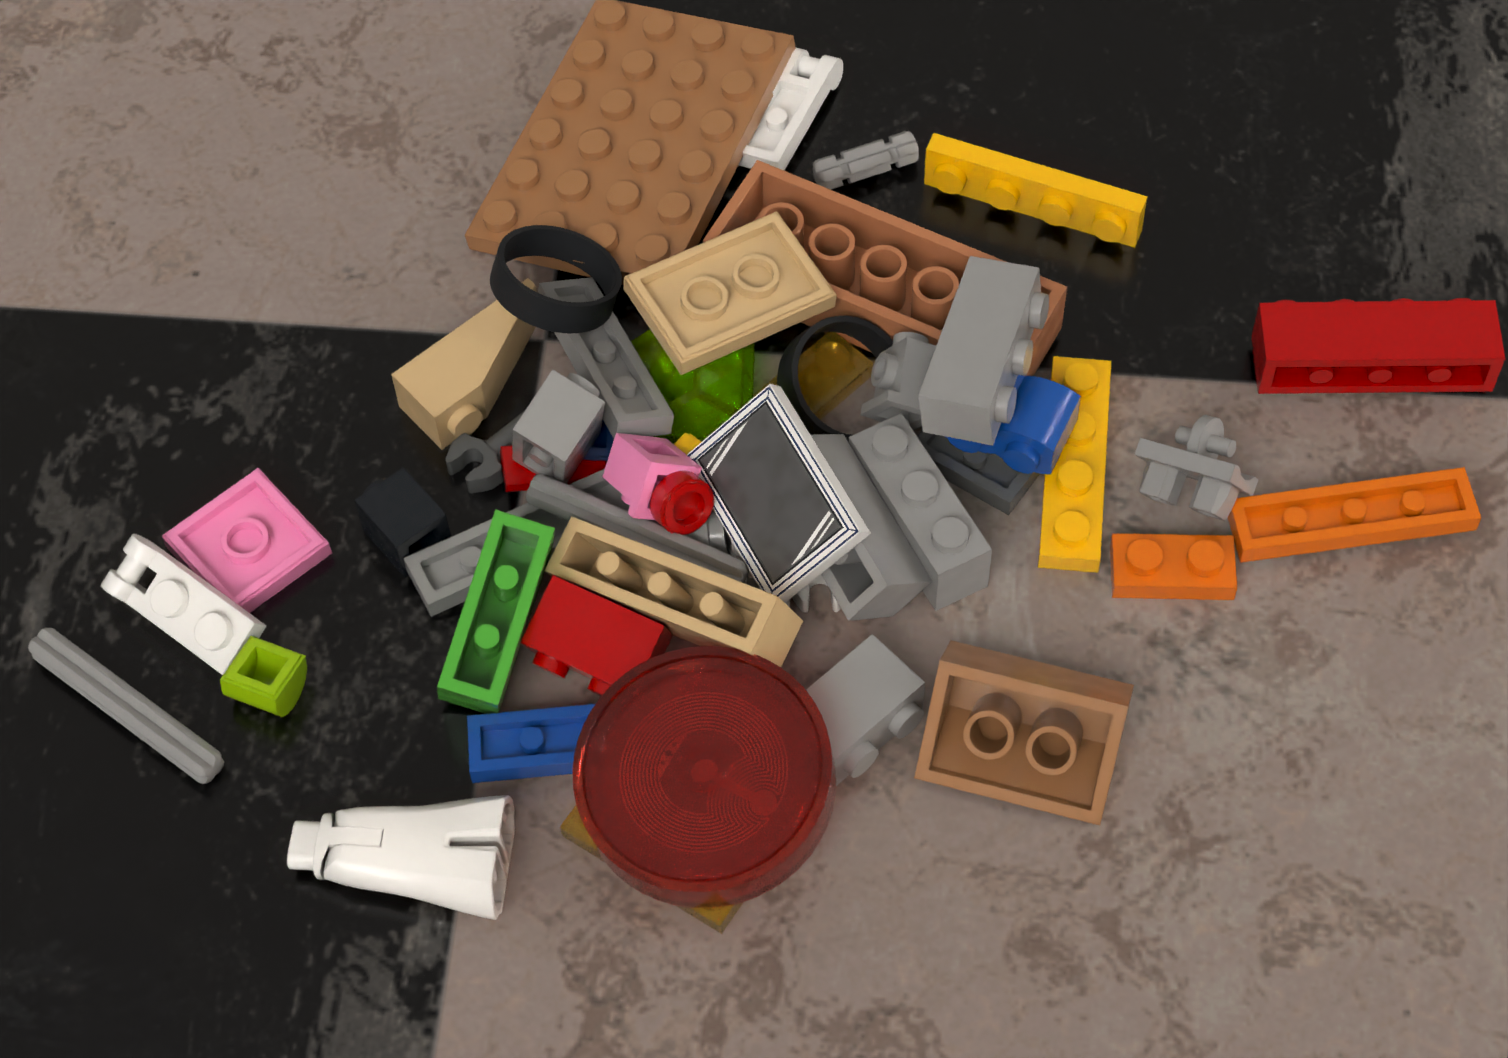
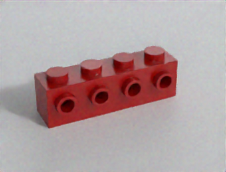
[1251,298,1505,394]

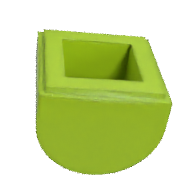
[220,636,307,717]

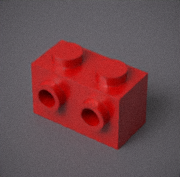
[520,575,673,702]

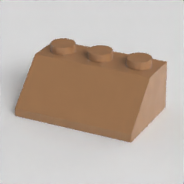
[914,640,1134,825]

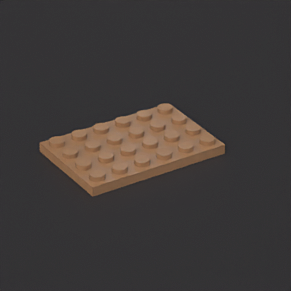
[465,0,796,285]

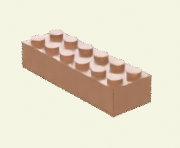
[703,160,1067,376]

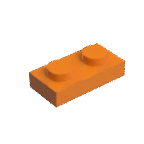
[1110,533,1237,600]

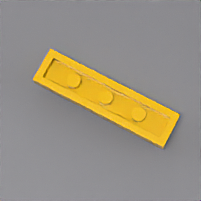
[924,133,1148,248]
[1038,356,1111,573]

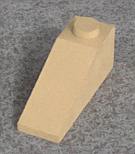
[391,278,537,450]

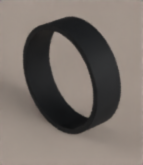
[490,225,622,334]
[777,316,893,442]

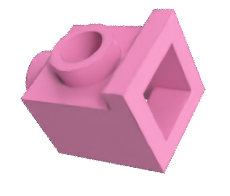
[602,433,702,520]

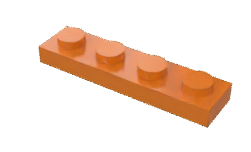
[1228,467,1481,563]

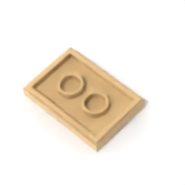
[623,211,836,375]

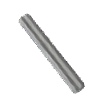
[526,474,749,583]
[28,628,224,784]

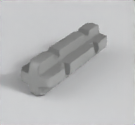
[813,131,919,190]

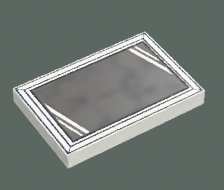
[687,384,871,603]

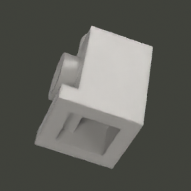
[860,332,936,431]

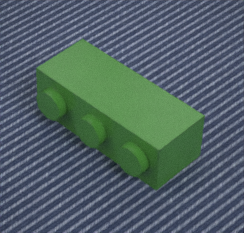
[437,509,555,714]

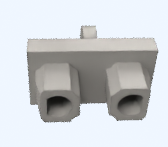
[1134,415,1259,521]

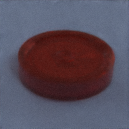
[572,646,836,908]

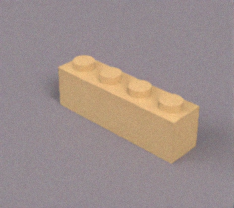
[544,516,803,677]

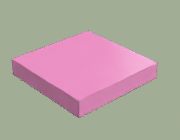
[162,468,332,613]

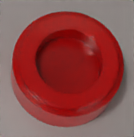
[650,471,714,535]

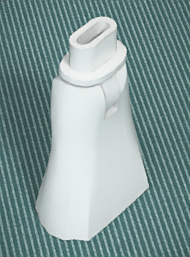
[287,795,515,920]

